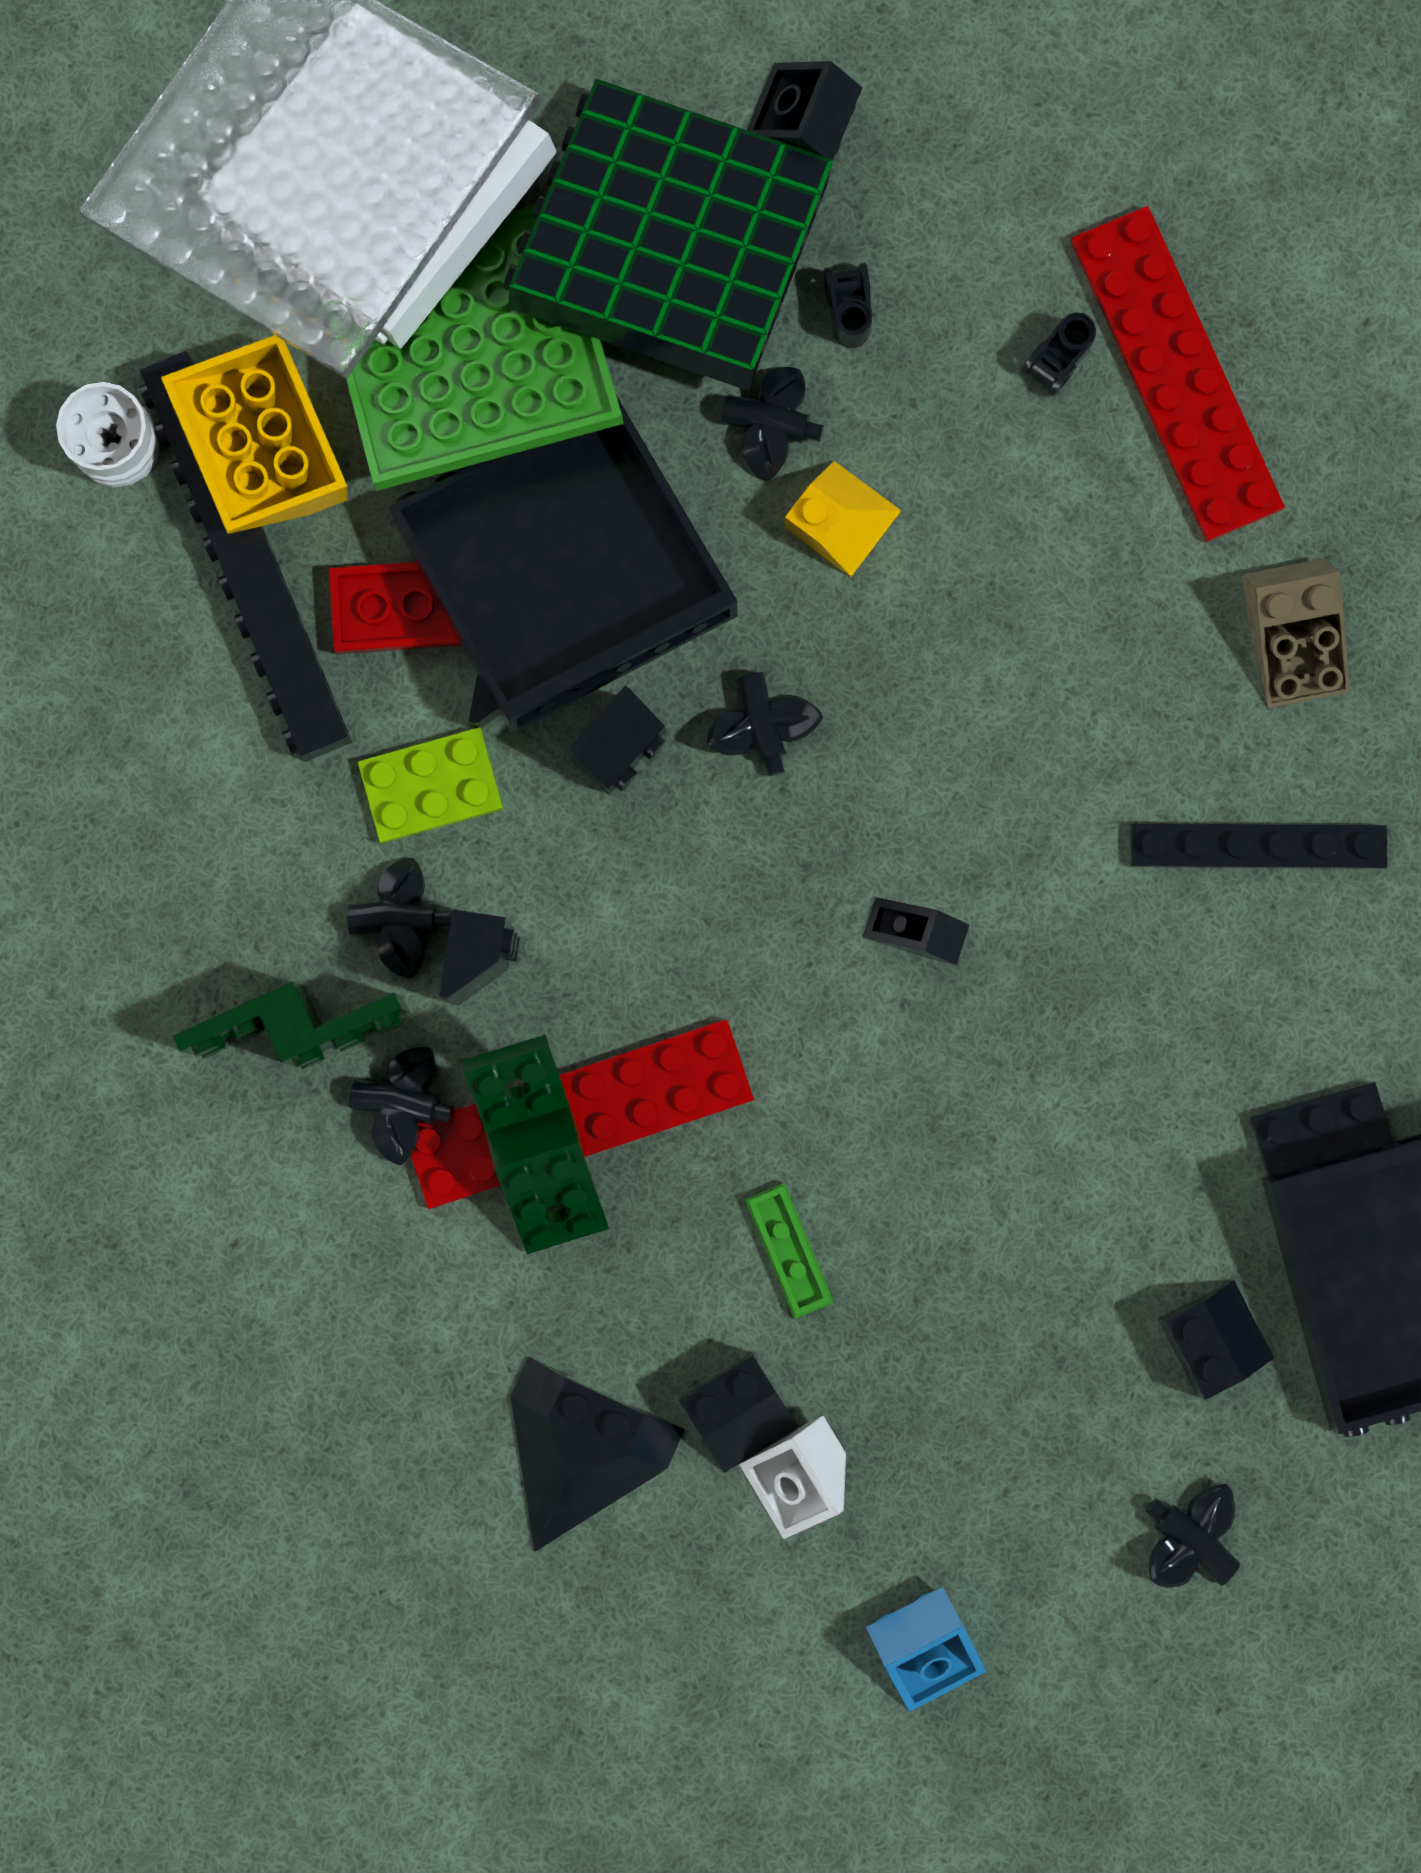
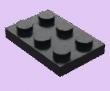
[1250,1082,1393,1176]

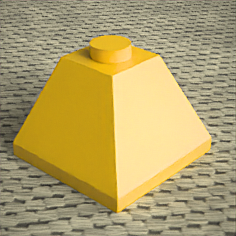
[784,461,901,577]

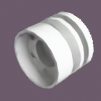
[56,382,161,488]

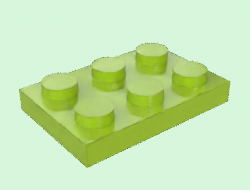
[358,727,504,844]

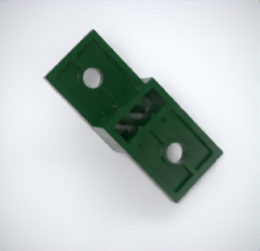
[173,981,410,1070]
[461,1034,609,1254]

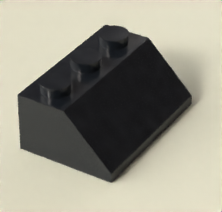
[439,909,521,1005]

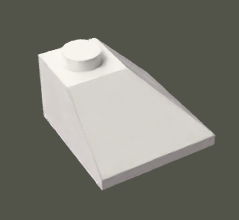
[739,1416,846,1539]

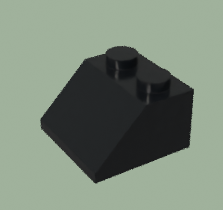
[747,61,863,160]
[568,685,666,795]
[1158,1280,1274,1400]
[679,1353,798,1472]

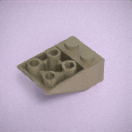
[1242,558,1350,708]

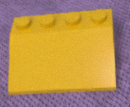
[161,333,347,534]

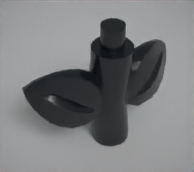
[721,367,824,481]
[707,672,823,776]
[347,858,453,978]
[349,1047,454,1165]
[1145,1484,1241,1588]

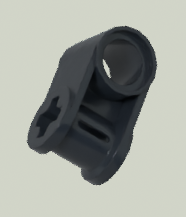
[824,263,872,348]
[1021,312,1096,397]

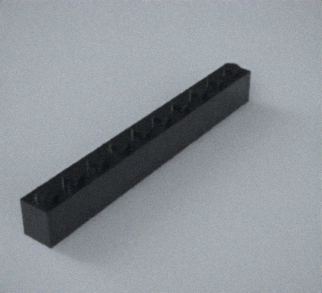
[138,350,352,762]

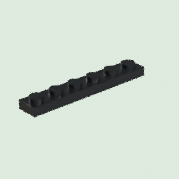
[1130,824,1387,869]

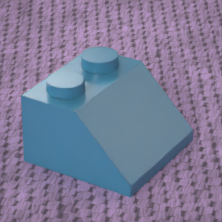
[866,1587,986,1712]

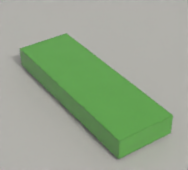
[745,1183,834,1319]

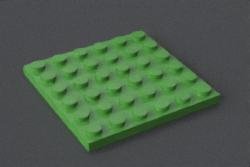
[325,205,624,491]

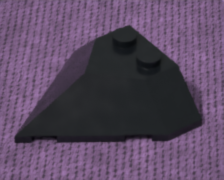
[511,1357,685,1552]

